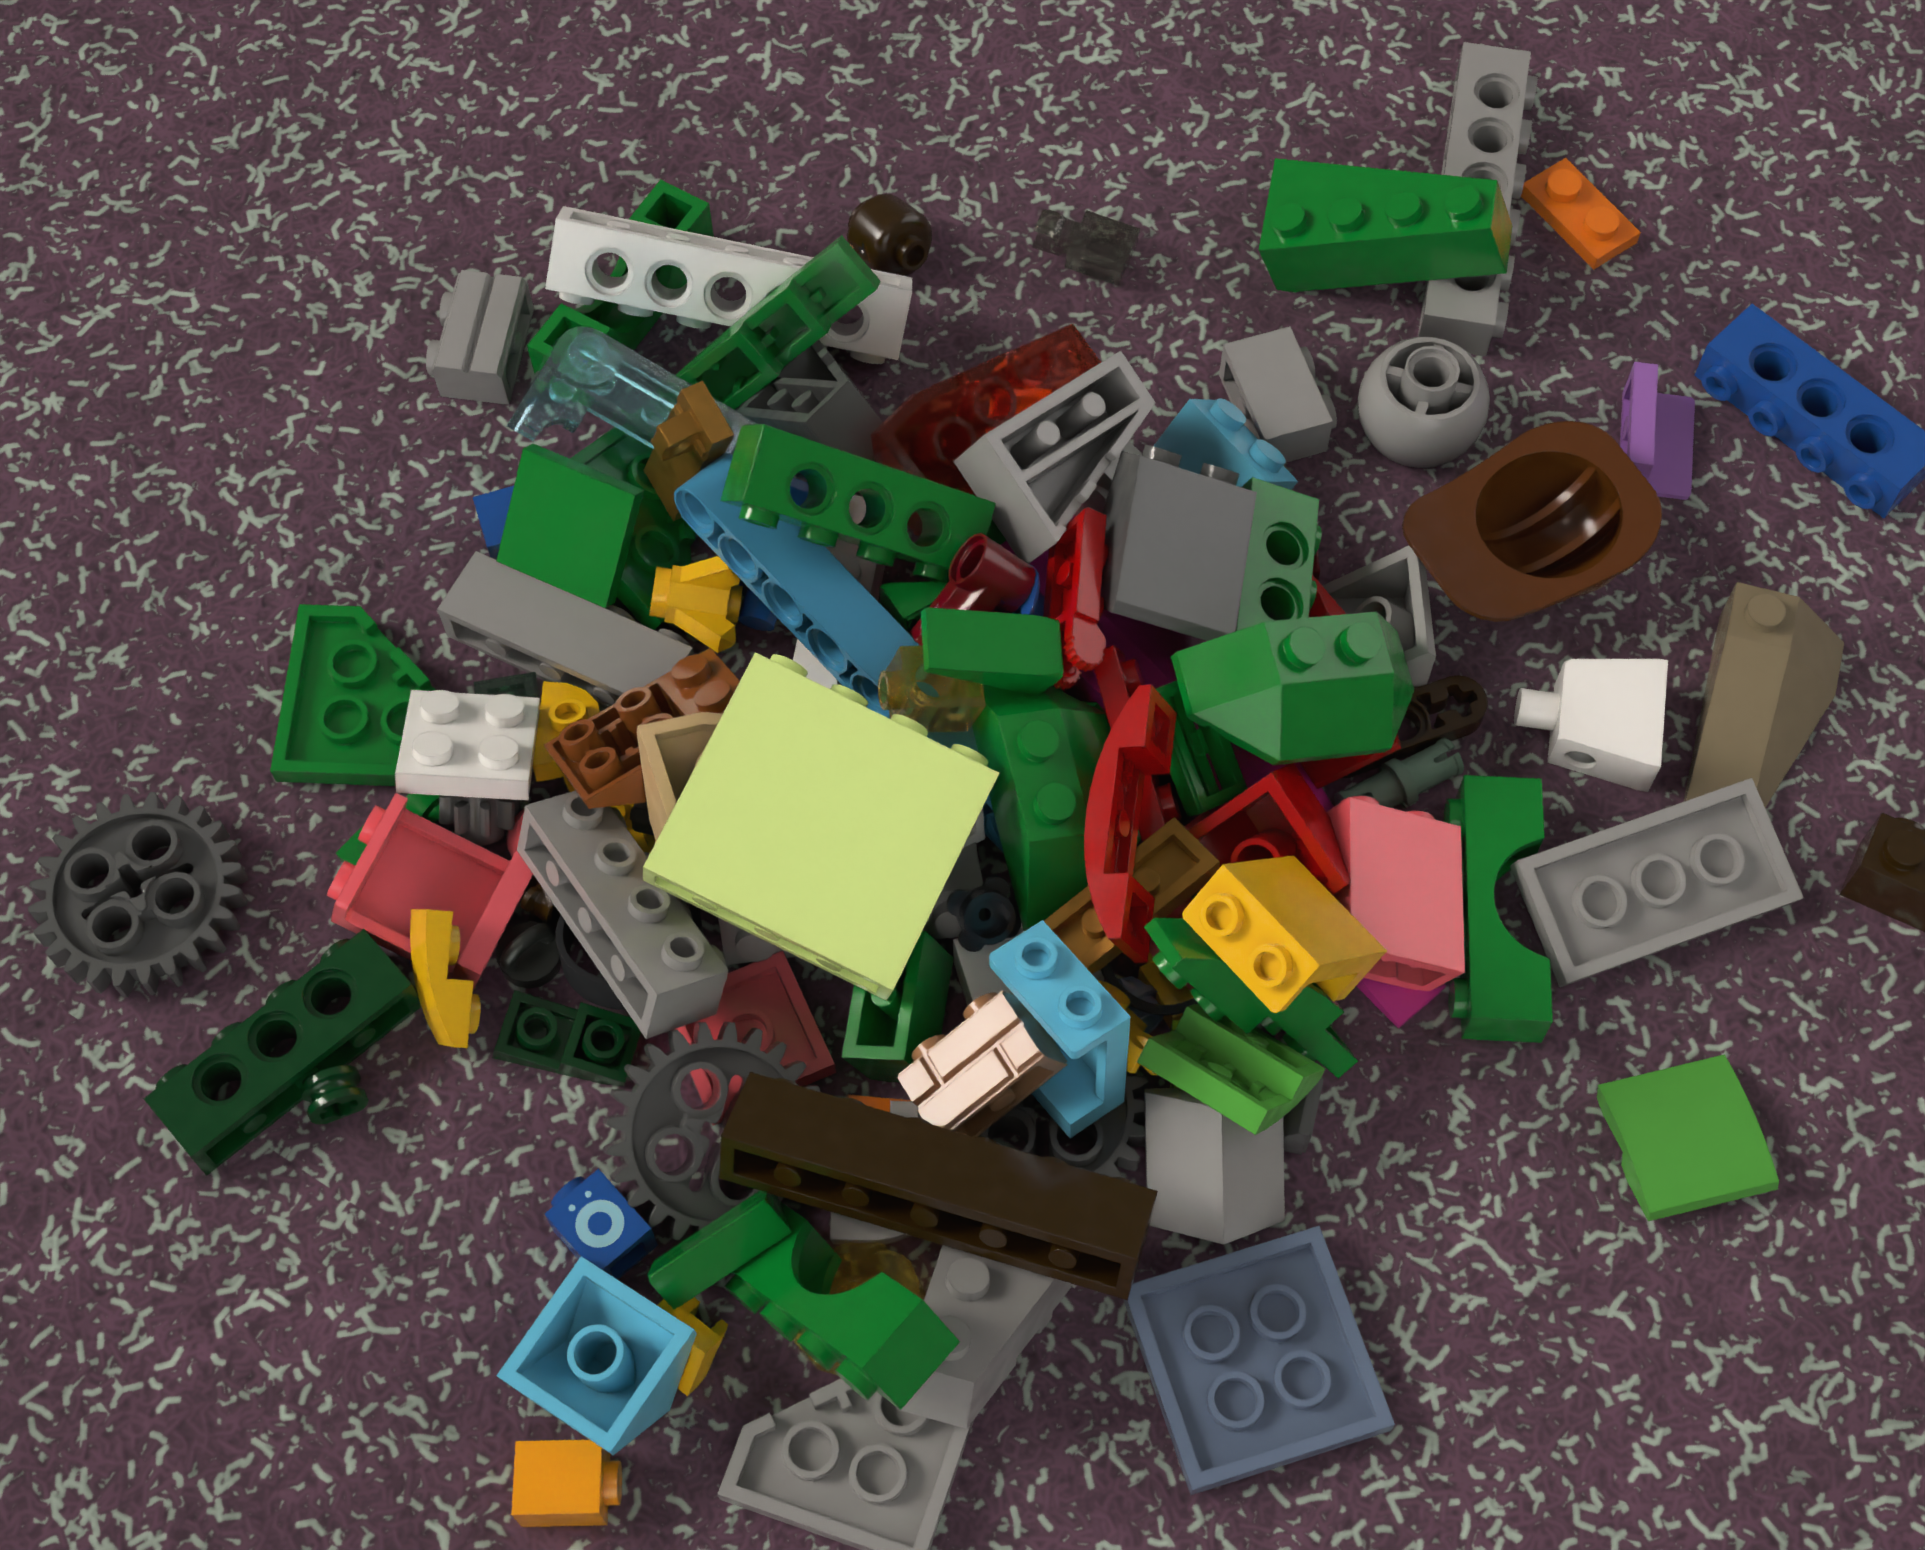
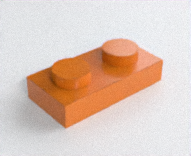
[1521,158,1641,270]

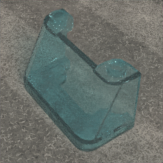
[507,327,757,536]

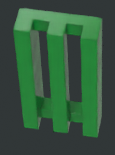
[1156,680,1248,817]

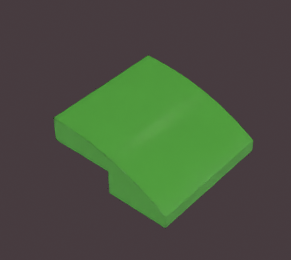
[1137,1004,1326,1135]
[1597,1054,1779,1221]

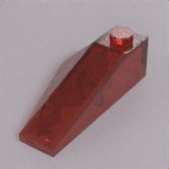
[870,324,1101,536]

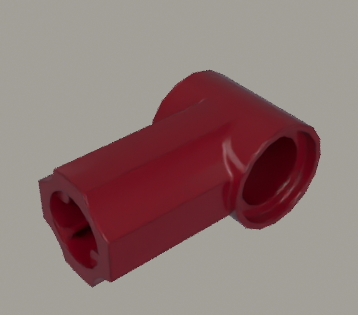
[910,533,1036,647]

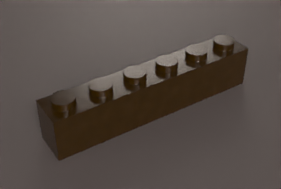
[719,1072,1158,1300]

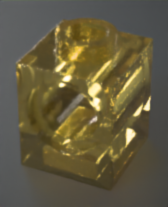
[878,646,986,733]

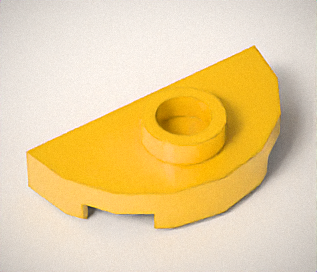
[532,681,600,782]

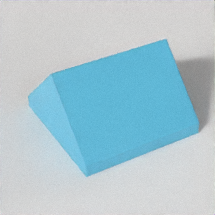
[496,1256,697,1455]

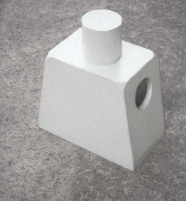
[1514,659,1668,792]

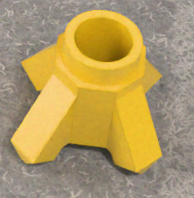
[649,556,743,653]

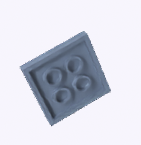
[1123,1226,1395,1496]

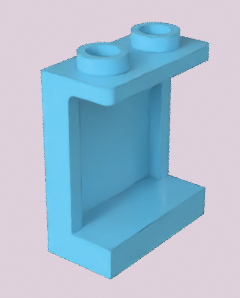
[989,920,1131,1138]

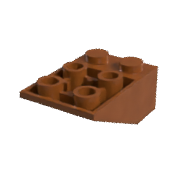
[544,648,740,809]

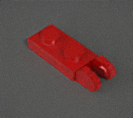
[1043,507,1108,690]

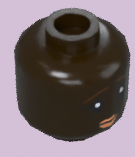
[847,194,932,276]

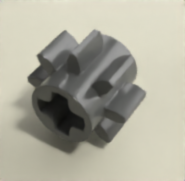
[439,795,520,845]

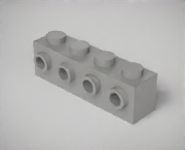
[517,791,728,1039]

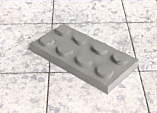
[1510,778,1804,987]

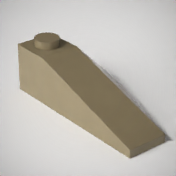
[1683,582,1844,808]

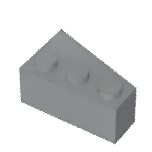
[953,351,1156,564]
[897,1245,1077,1429]

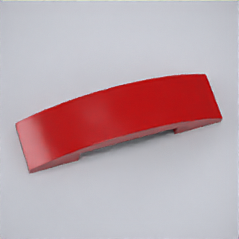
[1084,684,1177,963]

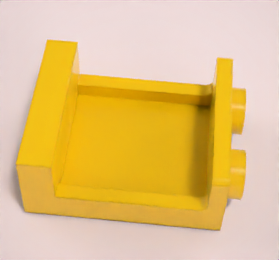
[1182,855,1387,1013]

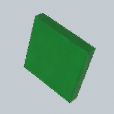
[496,443,644,608]

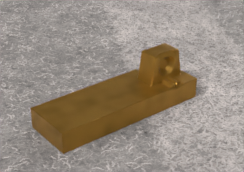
[644,381,734,521]
[1044,817,1220,975]

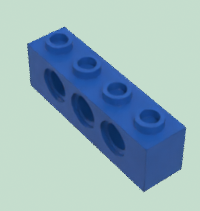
[1694,304,1925,518]

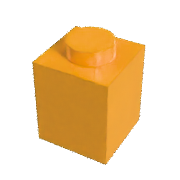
[511,1440,622,1527]

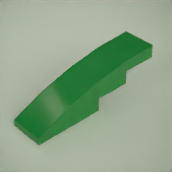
[652,235,881,417]

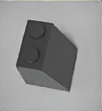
[1101,444,1257,641]

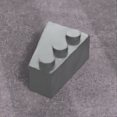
[733,340,894,463]

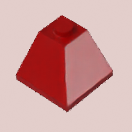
[1188,763,1351,895]

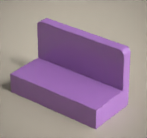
[1620,362,1695,500]

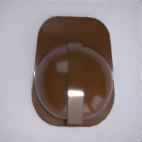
[1402,421,1662,622]

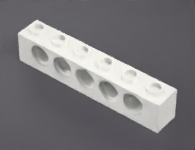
[545,206,912,364]

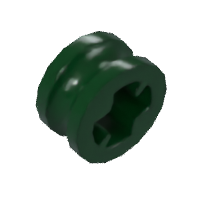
[299,1065,369,1125]

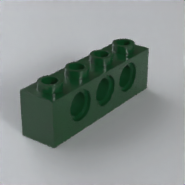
[143,929,421,1176]

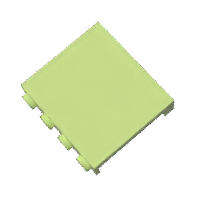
[643,652,999,1001]

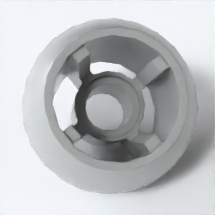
[1358,337,1490,468]

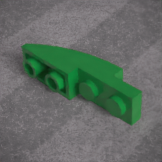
[1144,918,1358,1079]

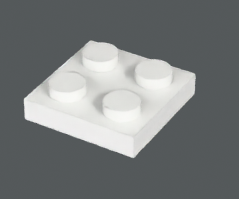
[395,690,540,800]

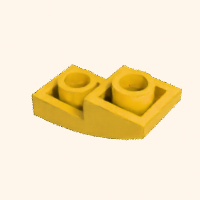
[410,909,481,1048]

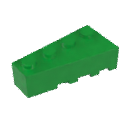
[1259,158,1513,292]

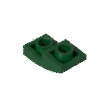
[492,990,641,1087]

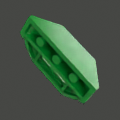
[1171,611,1415,765]
[962,681,1141,931]

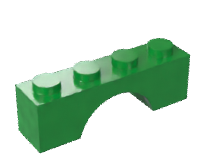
[527,179,714,411]
[1444,775,1553,1043]
[724,1202,960,1410]

